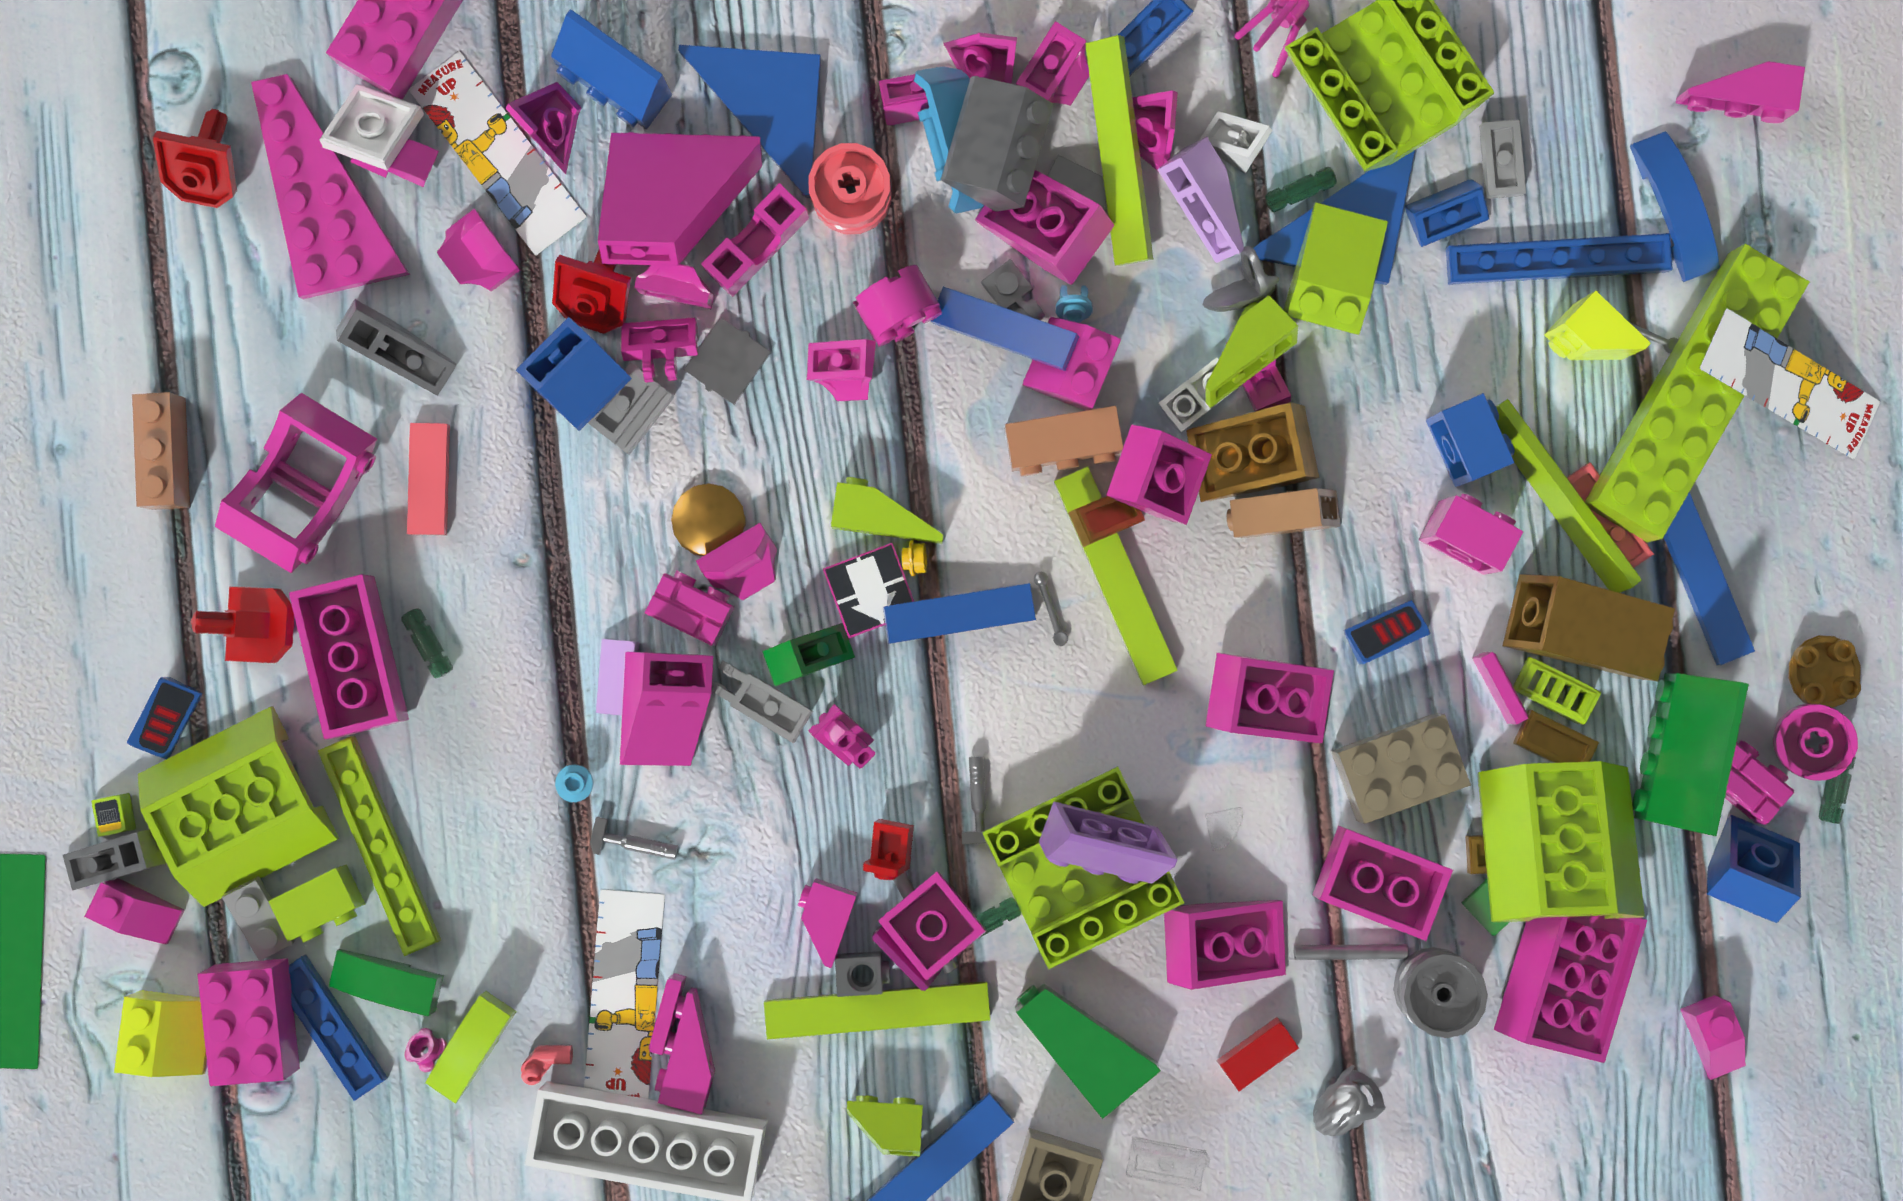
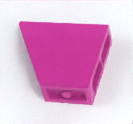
[597,132,763,266]

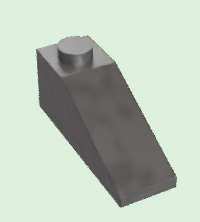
[336,299,457,396]
[63,829,167,891]

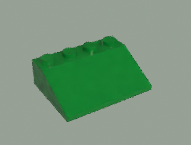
[1632,673,1749,837]

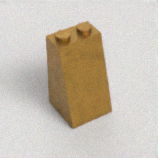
[1502,574,1675,682]

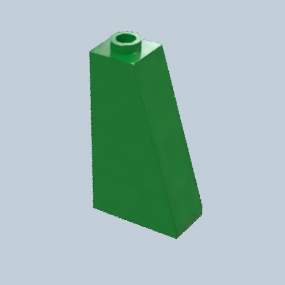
[1015,984,1161,1119]

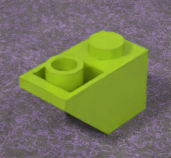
[847,1095,923,1157]

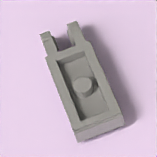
[712,660,813,743]

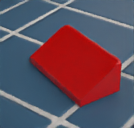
[1216,1017,1299,1091]

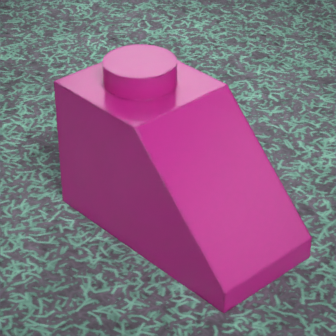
[84,878,185,944]
[798,878,858,968]
[1680,995,1746,1080]

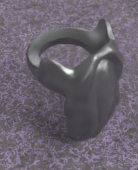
[1202,246,1279,312]
[1313,1065,1386,1136]

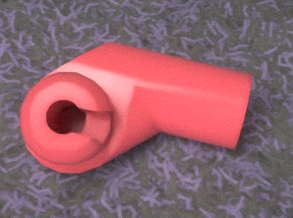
[521,1045,573,1085]

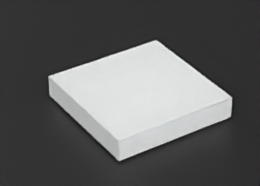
[319,84,424,171]

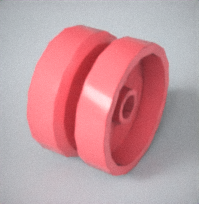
[809,143,892,234]

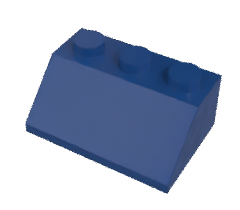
[551,9,672,130]

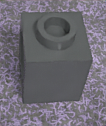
[835,951,890,997]

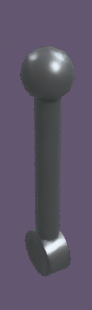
[1629,322,1678,353]
[1034,571,1068,646]

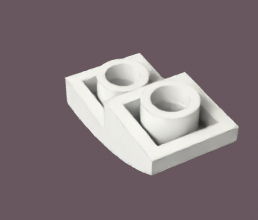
[1158,357,1240,432]

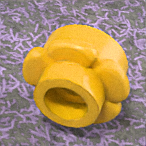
[902,540,927,576]

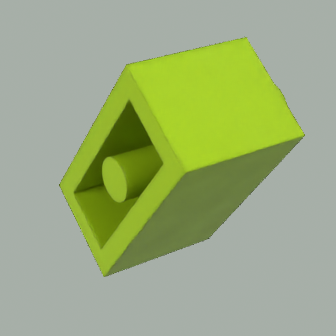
[268,864,366,943]

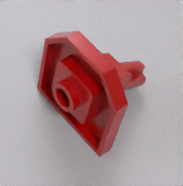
[153,109,237,208]
[552,250,631,334]
[191,587,294,663]

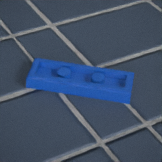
[1118,0,1194,77]

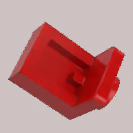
[863,819,914,880]

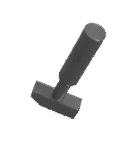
[962,756,987,844]
[590,817,678,860]

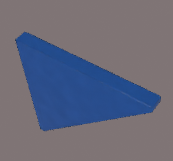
[678,45,821,198]
[1253,150,1415,285]

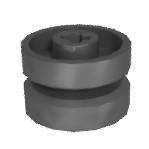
[1393,947,1488,1038]

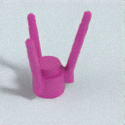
[1235,0,1309,78]

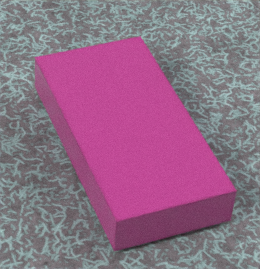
[1472,652,1528,725]
[648,973,687,1055]

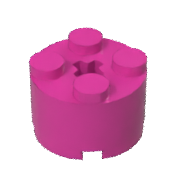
[853,265,942,347]
[1773,704,1858,781]

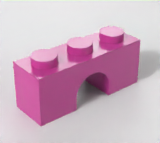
[701,183,809,297]

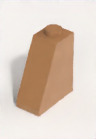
[1227,488,1341,538]

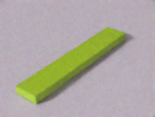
[1085,35,1154,266]
[1496,399,1642,593]
[1054,467,1178,686]
[317,735,441,956]
[764,981,990,1040]

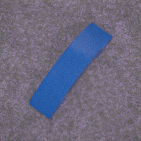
[1630,131,1720,282]

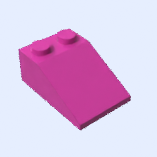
[975,170,1115,285]
[1205,653,1334,744]
[1164,900,1286,990]

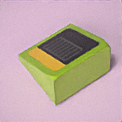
[91,793,136,837]

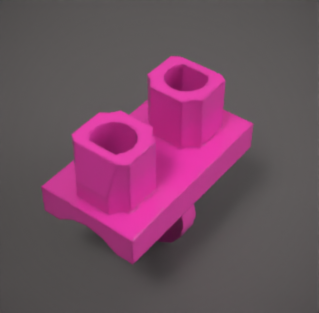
[808,704,875,769]

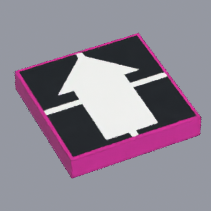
[823,543,914,638]

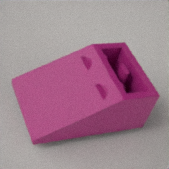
[620,652,713,766]

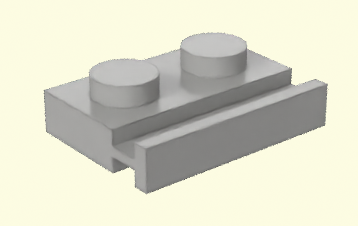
[588,362,675,455]

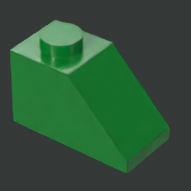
[762,623,855,686]

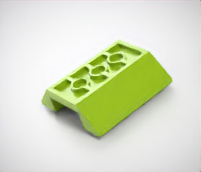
[1285,0,1494,172]
[138,706,339,907]
[1477,761,1645,922]
[982,766,1184,970]

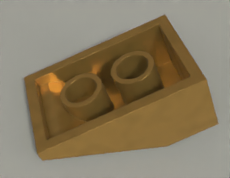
[1186,402,1319,502]

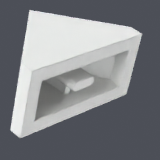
[1199,111,1273,174]

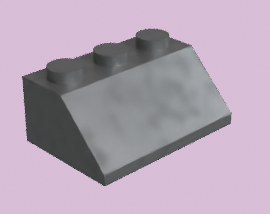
[941,76,1054,212]

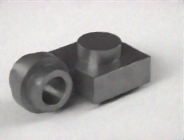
[981,259,1045,320]

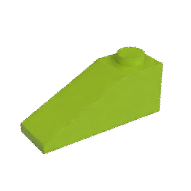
[1205,295,1298,408]
[831,477,944,544]

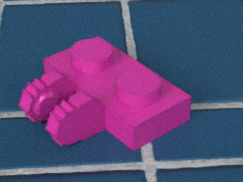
[621,317,698,383]

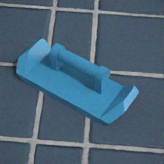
[914,66,985,214]

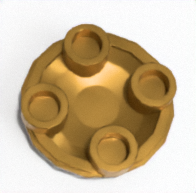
[671,483,746,556]
[1788,635,1861,708]

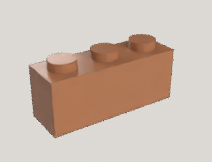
[132,392,190,510]
[1004,406,1123,477]

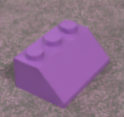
[1039,802,1178,884]

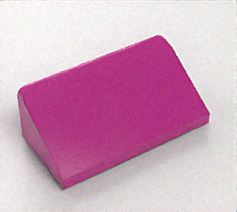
[879,74,929,126]

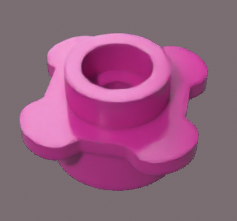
[404,1028,447,1072]

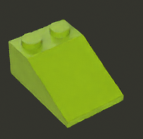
[1283,202,1388,335]

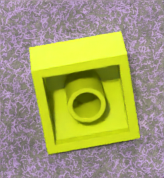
[1544,291,1651,360]
[114,990,207,1077]

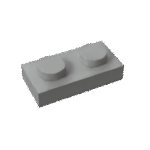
[1479,119,1526,199]
[222,876,296,961]

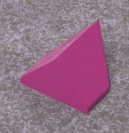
[943,33,1017,84]
[505,82,582,174]
[1132,90,1178,172]

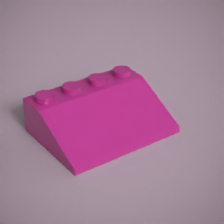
[1494,915,1647,1063]

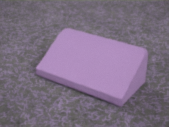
[596,639,640,716]

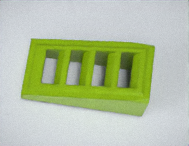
[1513,657,1601,725]

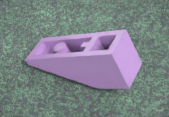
[1157,137,1244,263]

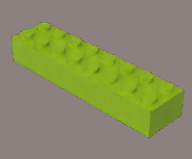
[1585,244,1810,543]

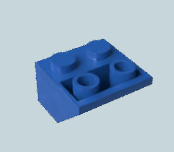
[516,317,632,431]

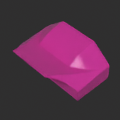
[1016,21,1090,106]
[437,208,520,292]
[634,264,715,310]
[807,339,876,401]
[696,523,777,600]

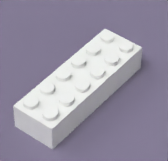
[525,1081,767,1201]

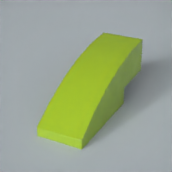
[425,991,517,1104]

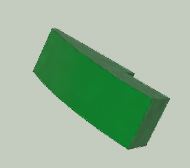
[329,949,444,1016]

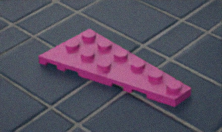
[251,74,410,299]

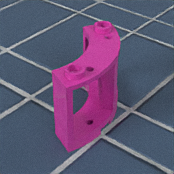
[215,393,377,573]

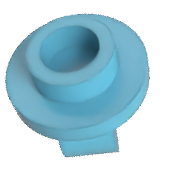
[1056,285,1093,323]
[555,765,594,802]

